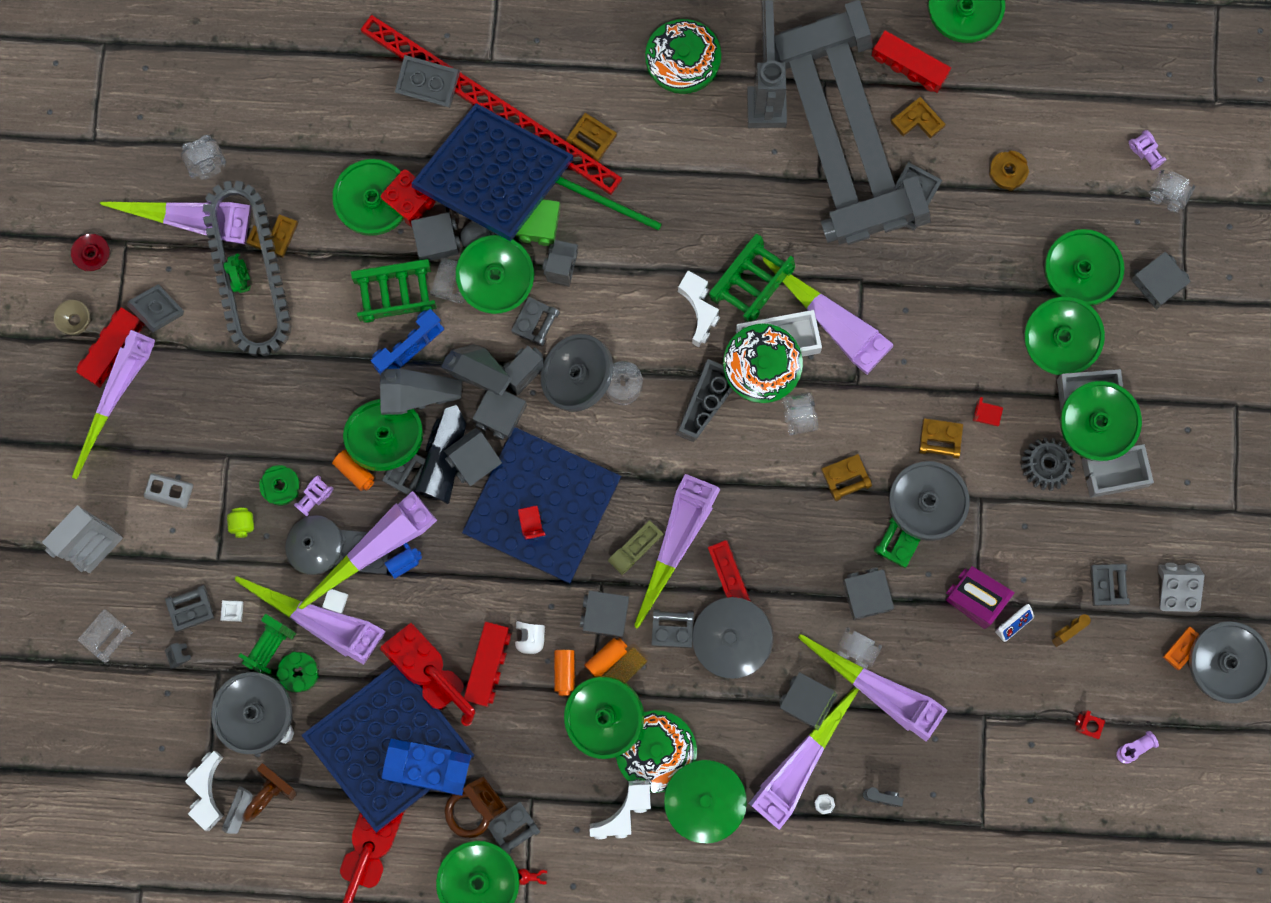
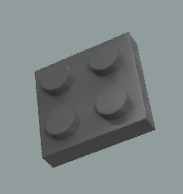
[127,284,184,332]

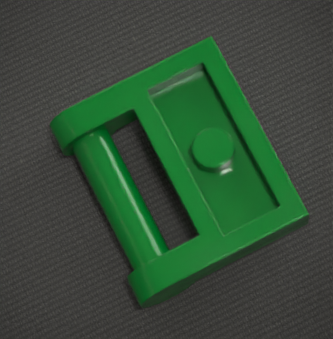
[874,517,920,568]

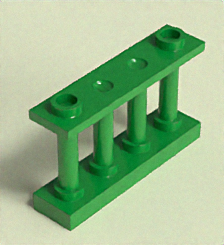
[709,234,795,323]
[351,259,437,323]
[238,614,296,674]

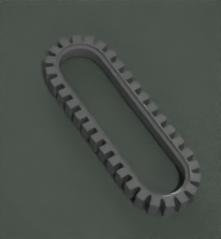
[203,181,291,357]

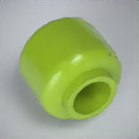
[227,508,254,538]

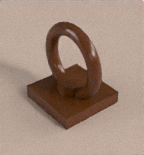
[242,763,297,822]
[445,776,508,838]

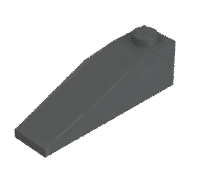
[380,369,462,415]

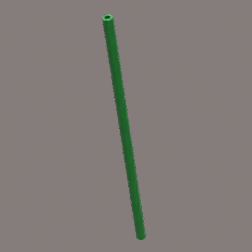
[556,177,662,231]

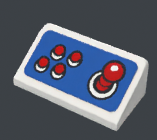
[995,604,1034,642]

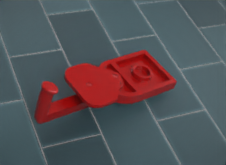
[380,623,475,726]
[340,810,406,903]

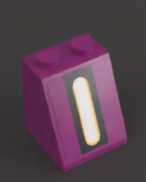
[946,566,1014,629]

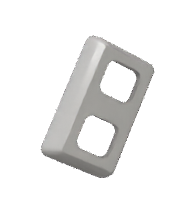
[144,473,193,509]
[222,786,253,834]

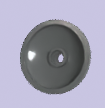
[285,515,343,575]

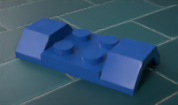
[382,738,471,796]

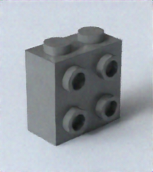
[411,212,461,261]
[1131,252,1191,310]
[503,346,544,396]
[473,391,527,440]
[444,428,502,486]
[843,568,894,620]
[580,590,629,639]
[779,672,838,730]

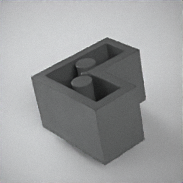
[543,240,578,287]

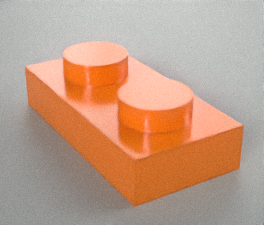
[1163,627,1199,670]

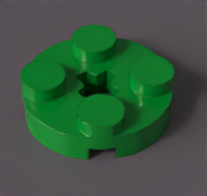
[224,253,251,293]
[259,465,300,506]
[277,652,318,693]

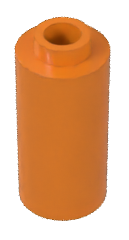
[332,450,374,491]
[584,638,628,678]
[554,650,575,696]

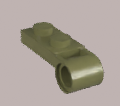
[608,520,664,575]

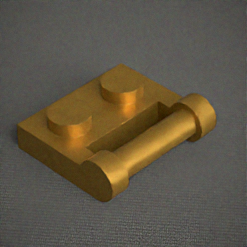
[566,113,617,162]
[919,418,963,459]
[821,454,872,501]
[1052,614,1091,647]

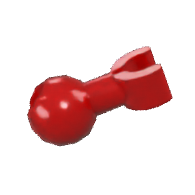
[518,868,547,885]

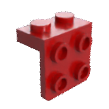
[381,170,436,227]

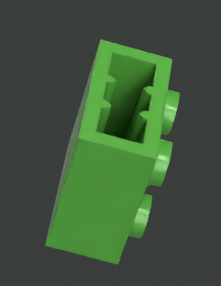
[515,199,560,246]

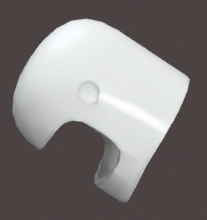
[515,621,545,654]

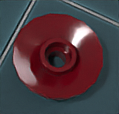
[71,234,110,271]

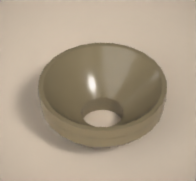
[54,300,90,335]

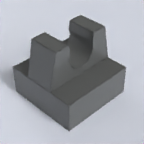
[165,643,191,669]

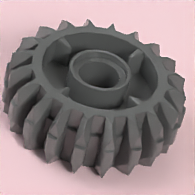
[1021,437,1075,491]

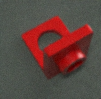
[973,397,1003,427]
[518,505,545,539]
[1075,710,1105,740]

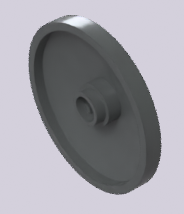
[541,334,613,412]
[889,461,970,541]
[692,597,773,679]
[1189,622,1271,703]
[211,672,292,754]

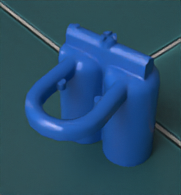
[384,543,422,579]

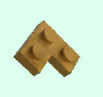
[891,97,946,139]
[246,214,298,258]

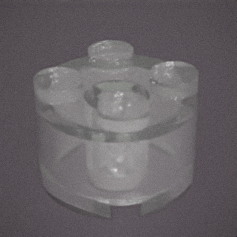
[181,135,226,180]
[1149,170,1196,213]
[605,361,643,405]
[783,392,818,435]
[836,627,883,669]

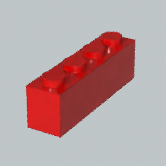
[872,30,951,93]
[76,307,145,388]
[464,622,512,708]

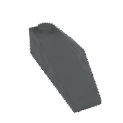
[441,344,512,396]

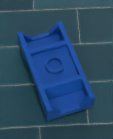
[370,309,444,375]

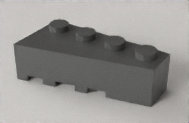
[675,359,732,442]

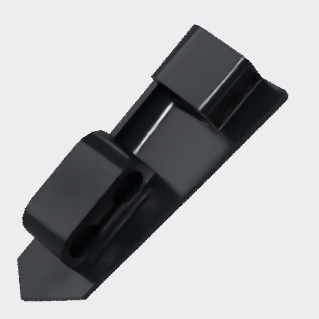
[414,405,466,504]

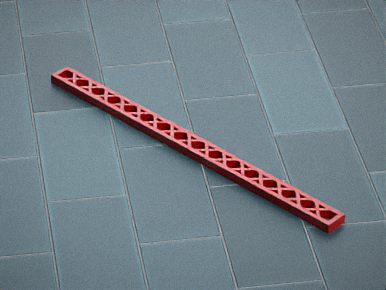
[360,15,622,195]

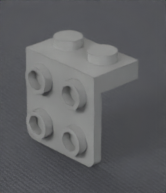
[1158,563,1205,612]

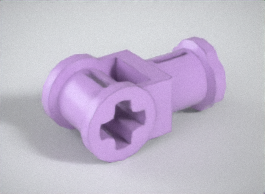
[1129,130,1167,170]
[294,475,334,516]
[1116,731,1159,764]

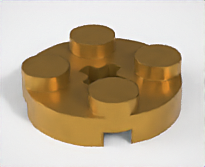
[989,151,1029,191]

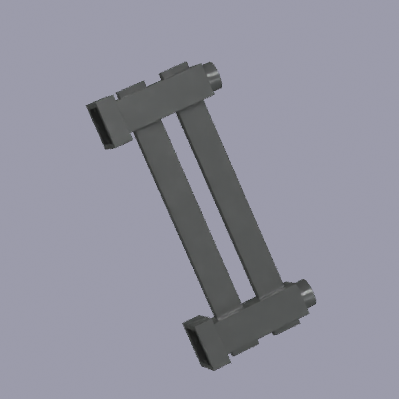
[747,0,787,128]
[774,0,931,245]

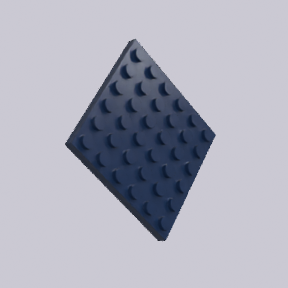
[411,103,573,242]
[462,427,621,584]
[301,665,474,833]

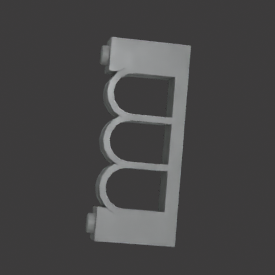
[42,505,123,573]

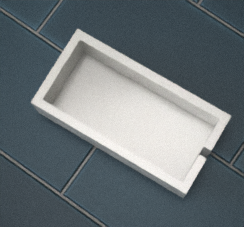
[736,310,822,357]

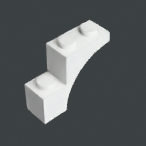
[678,271,720,347]
[185,751,224,831]
[590,780,651,839]

